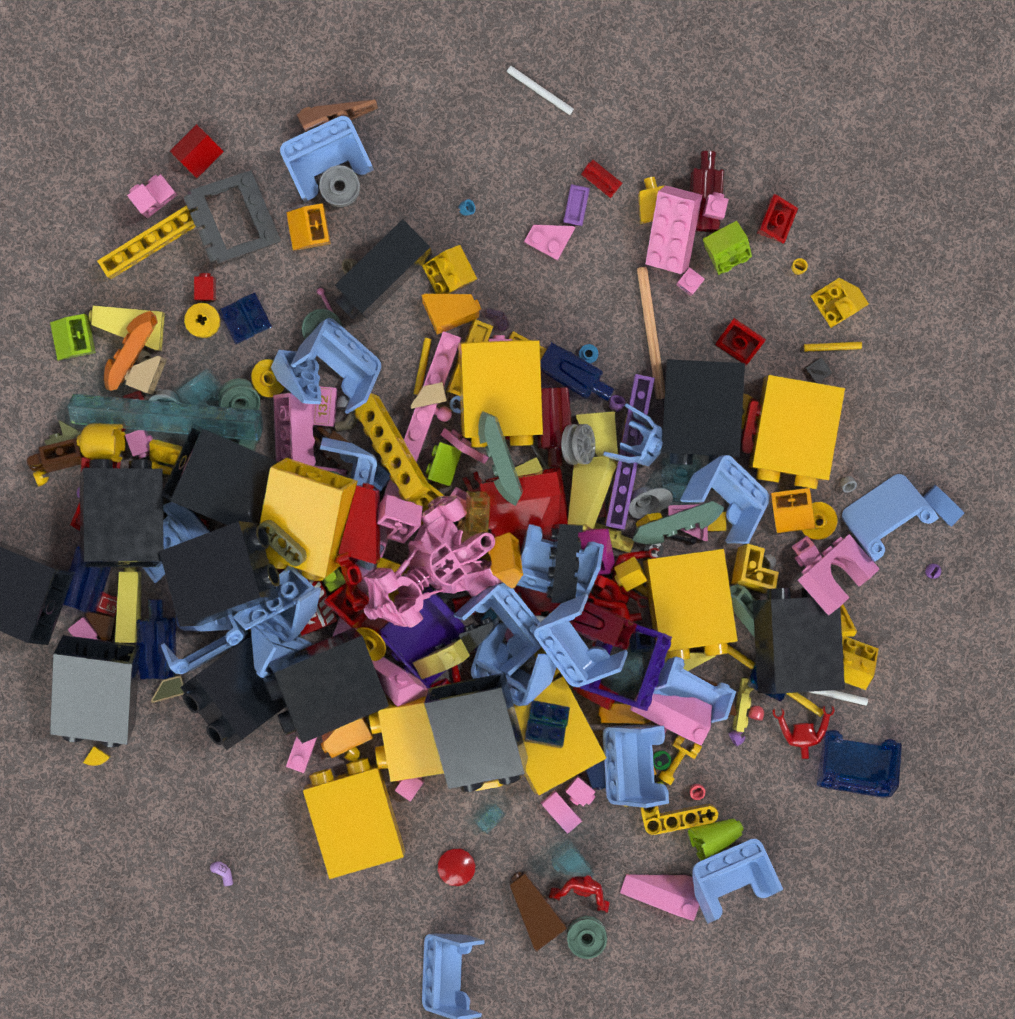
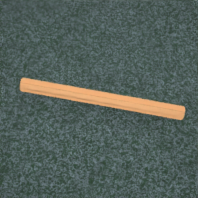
[637,267,665,399]

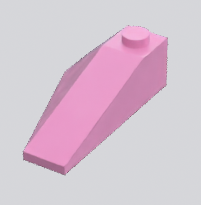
[372,657,429,707]
[630,693,712,746]
[620,874,699,921]

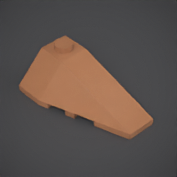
[297,100,378,132]

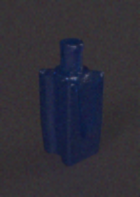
[540,342,615,401]
[63,546,111,612]
[136,599,176,679]

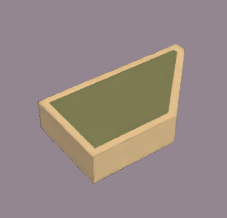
[151,675,184,703]

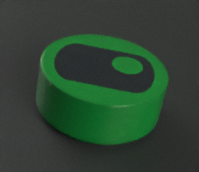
[653,750,671,770]

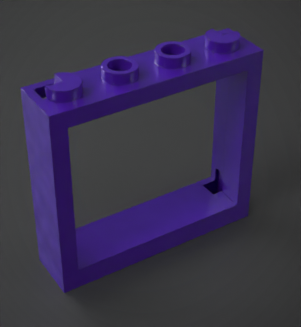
[581,625,672,711]

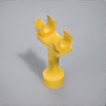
[658,734,702,785]

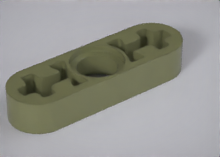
[259,520,307,566]

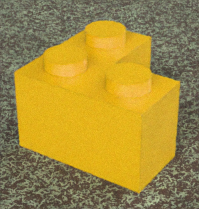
[731,544,779,594]

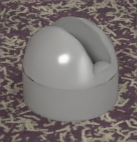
[336,396,350,410]
[840,476,857,493]
[762,554,776,569]

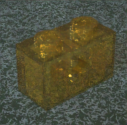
[465,491,490,536]

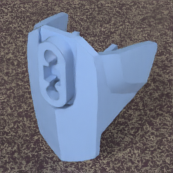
[603,403,663,466]

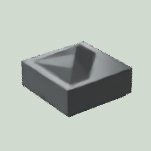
[805,357,832,383]

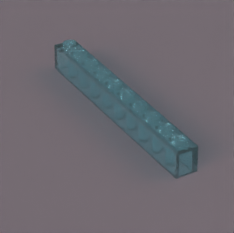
[68,394,263,441]

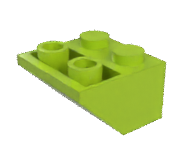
[703,220,752,275]
[50,314,96,360]
[426,442,462,486]

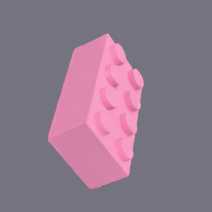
[645,186,702,274]
[273,393,316,466]

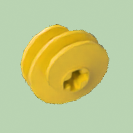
[184,303,220,338]

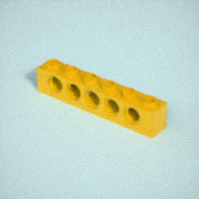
[97,205,195,279]
[354,393,432,502]

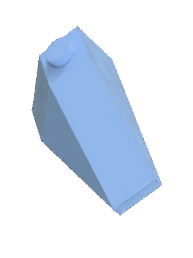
[271,350,321,404]
[233,566,315,630]

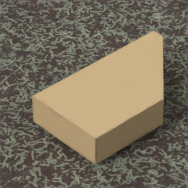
[411,382,446,409]

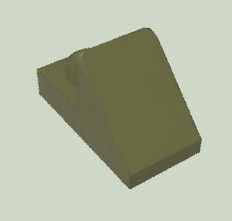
[44,420,82,445]

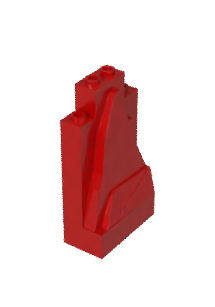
[480,467,568,616]

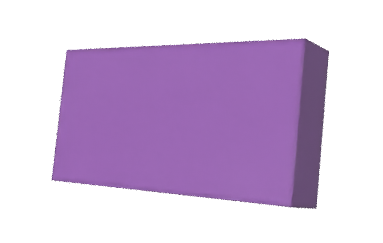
[563,184,590,226]

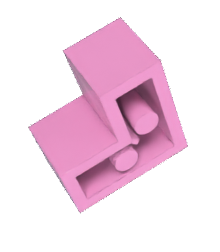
[127,174,177,218]
[377,495,422,544]

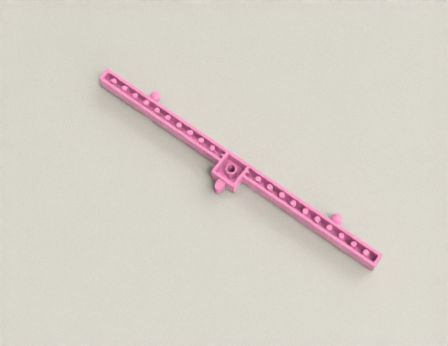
[286,331,462,773]

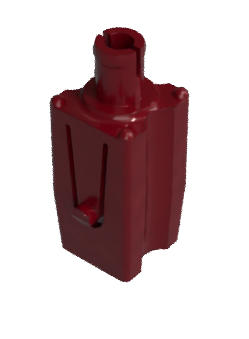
[690,151,724,233]
[537,387,571,467]
[559,601,637,650]

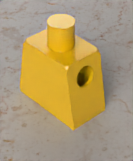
[638,177,666,224]

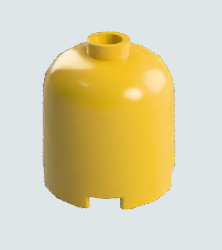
[77,423,126,463]

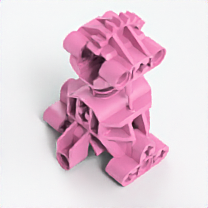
[363,496,503,628]

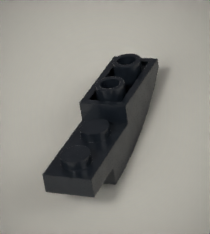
[429,617,500,654]

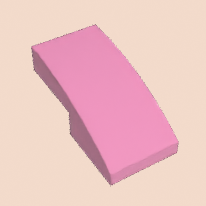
[541,791,582,834]

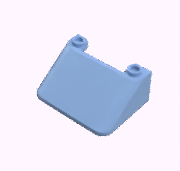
[842,474,939,561]
[517,524,604,597]
[161,614,249,674]
[251,624,313,678]
[638,657,736,723]

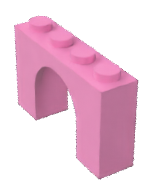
[798,534,879,616]

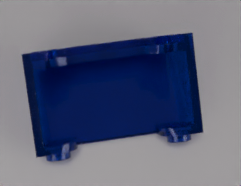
[817,730,902,798]

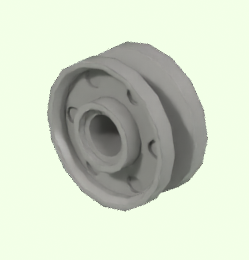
[319,165,360,208]
[561,424,595,465]

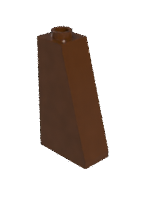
[510,871,567,952]

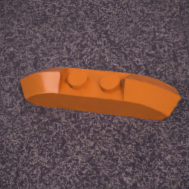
[104,311,158,391]

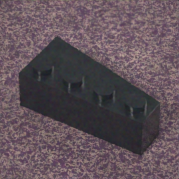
[546,524,583,603]

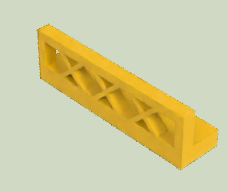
[446,319,493,396]

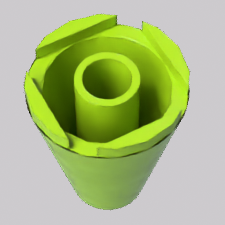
[688,818,744,861]

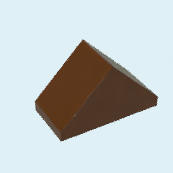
[85,611,116,642]

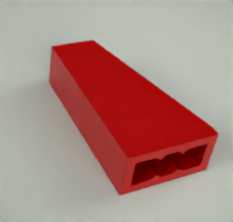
[338,483,380,564]

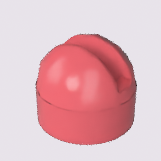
[748,706,764,721]
[689,783,705,800]

